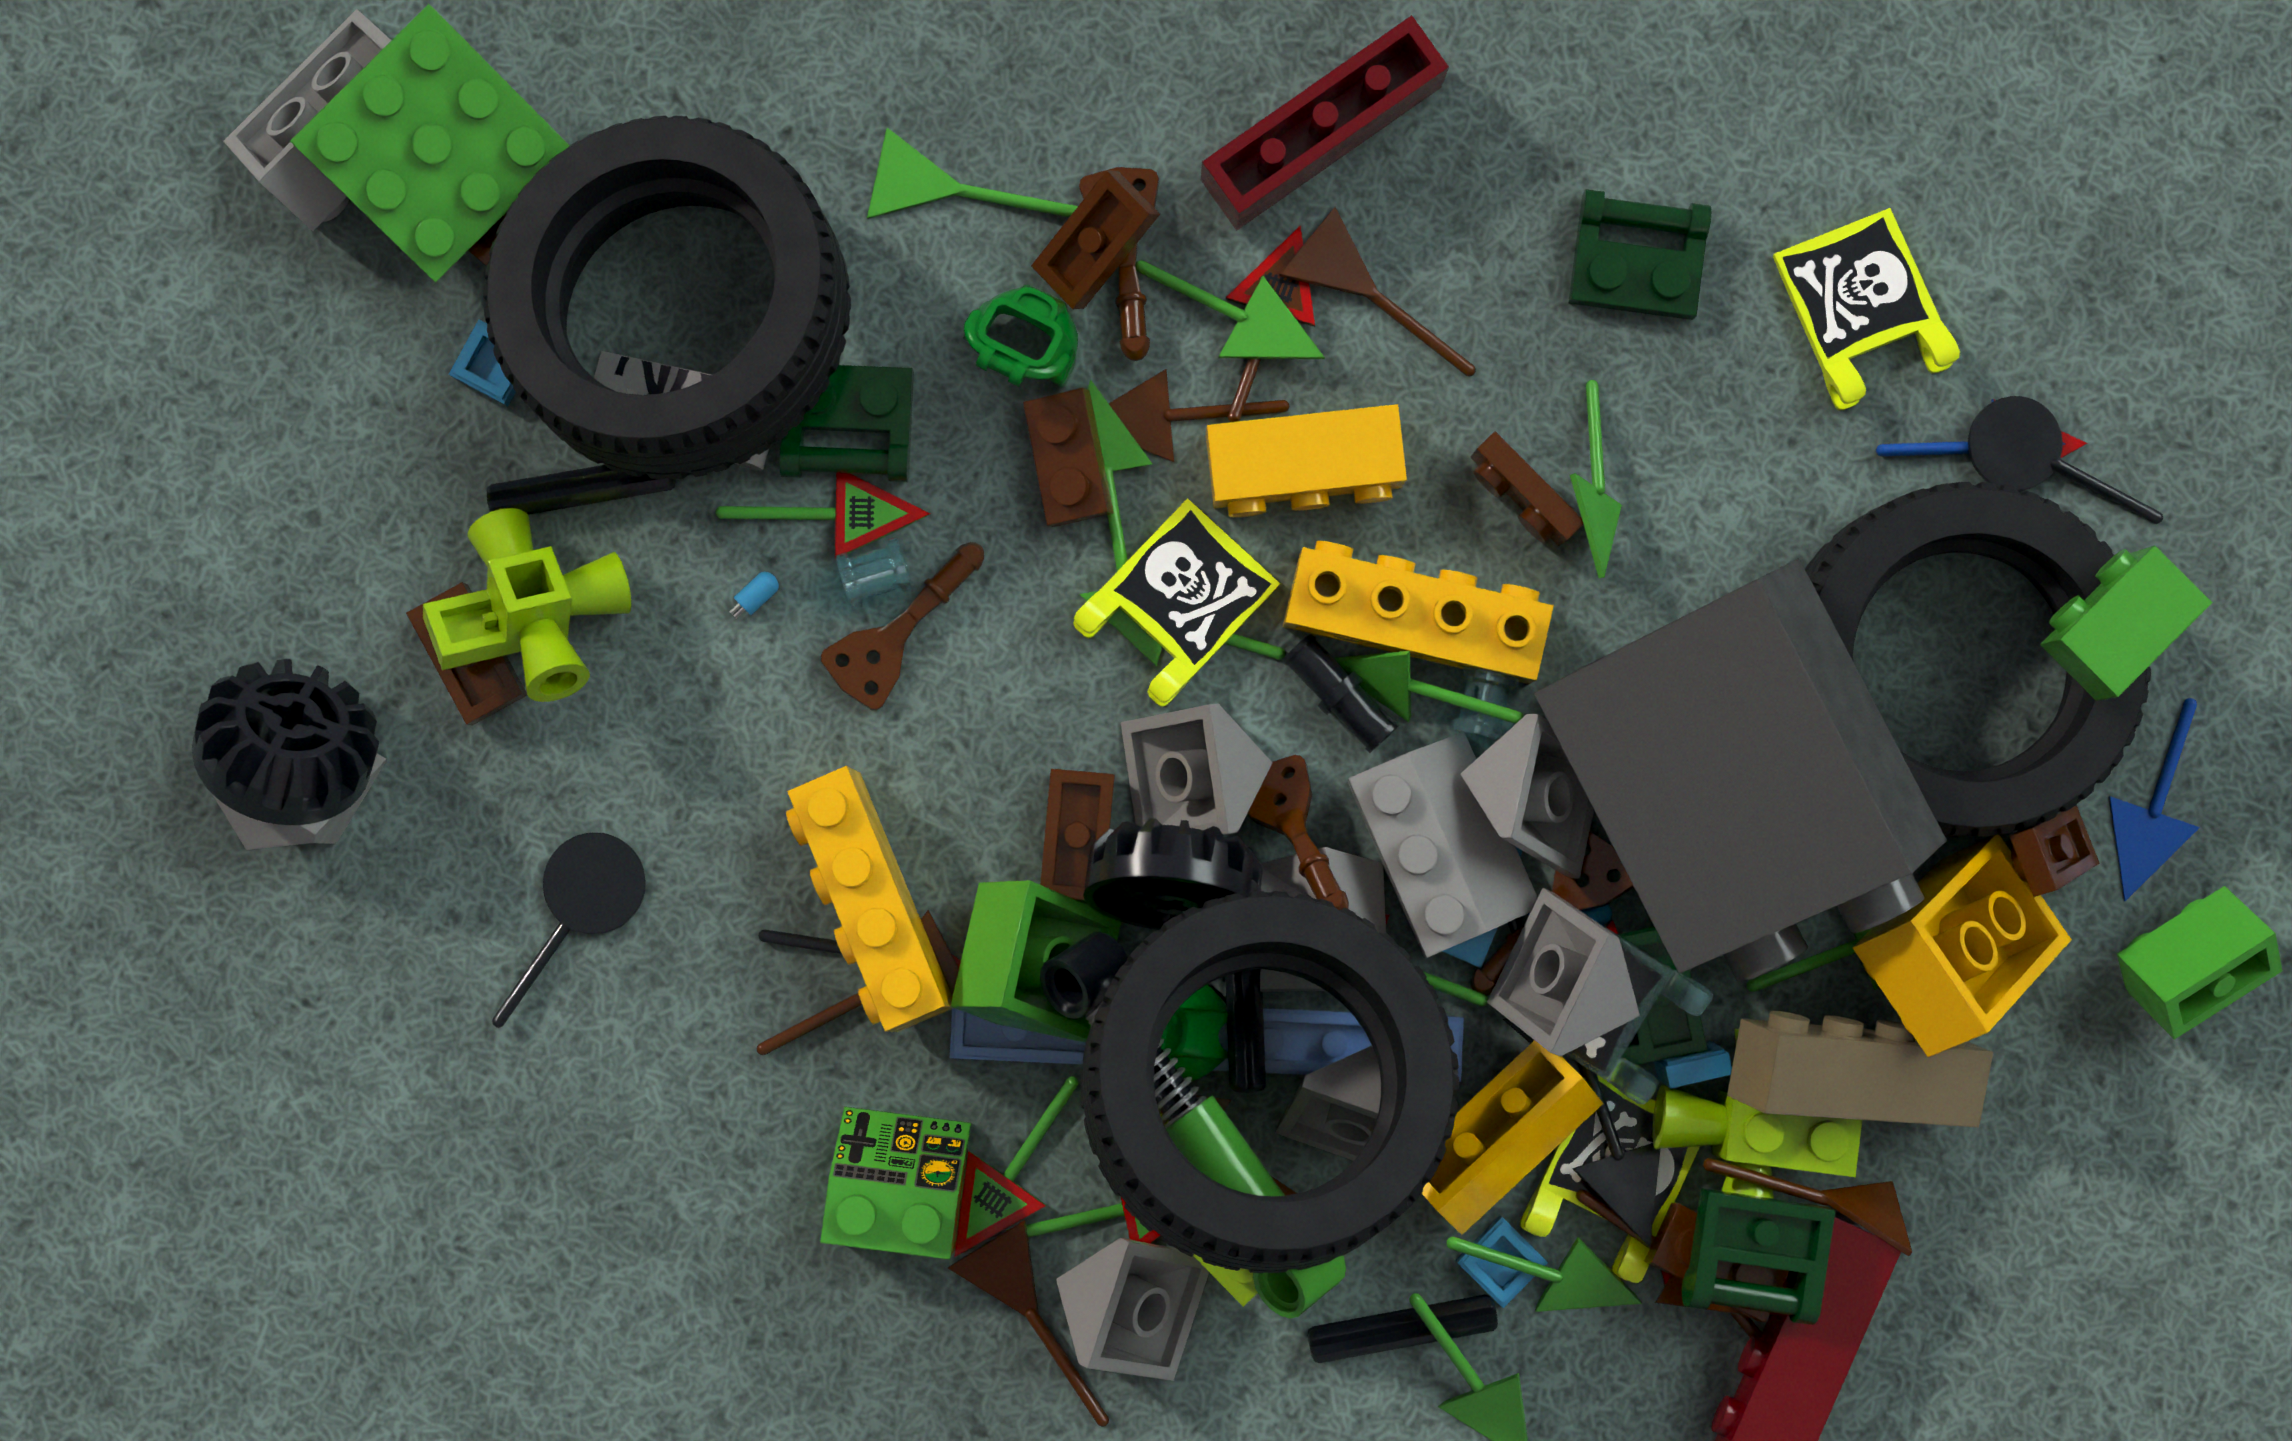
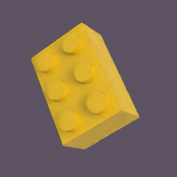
[1853,835,2072,1057]

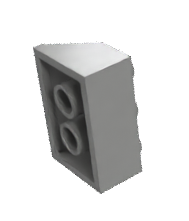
[224,9,391,231]
[1347,732,1538,958]

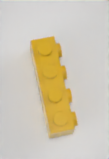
[1283,541,1554,684]
[786,766,953,1032]

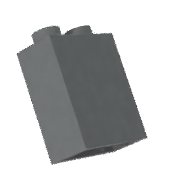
[1534,558,1947,982]

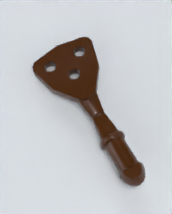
[1079,167,1159,361]
[821,542,984,710]
[1247,755,1349,910]
[1471,832,1634,996]

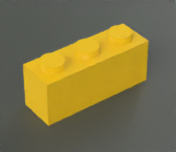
[1206,404,1407,517]
[1421,1040,1603,1235]

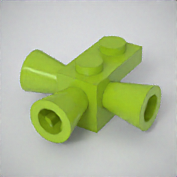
[423,508,631,702]
[1652,1028,1862,1199]

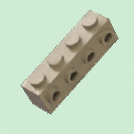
[1727,1011,1993,1128]

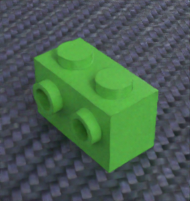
[2040,545,2213,701]
[2117,886,2283,1040]

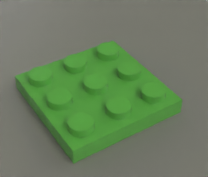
[290,4,570,283]

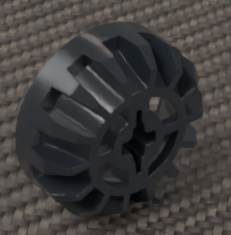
[192,659,379,825]
[1083,818,1263,930]

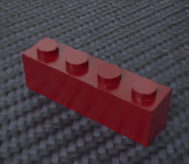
[1200,15,1449,231]
[1712,1217,1901,1441]

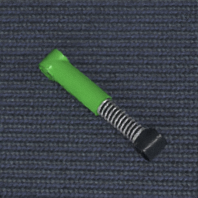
[1040,932,1346,1319]

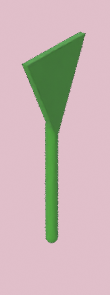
[867,128,1078,219]

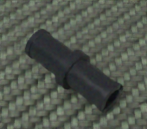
[1282,633,1399,753]

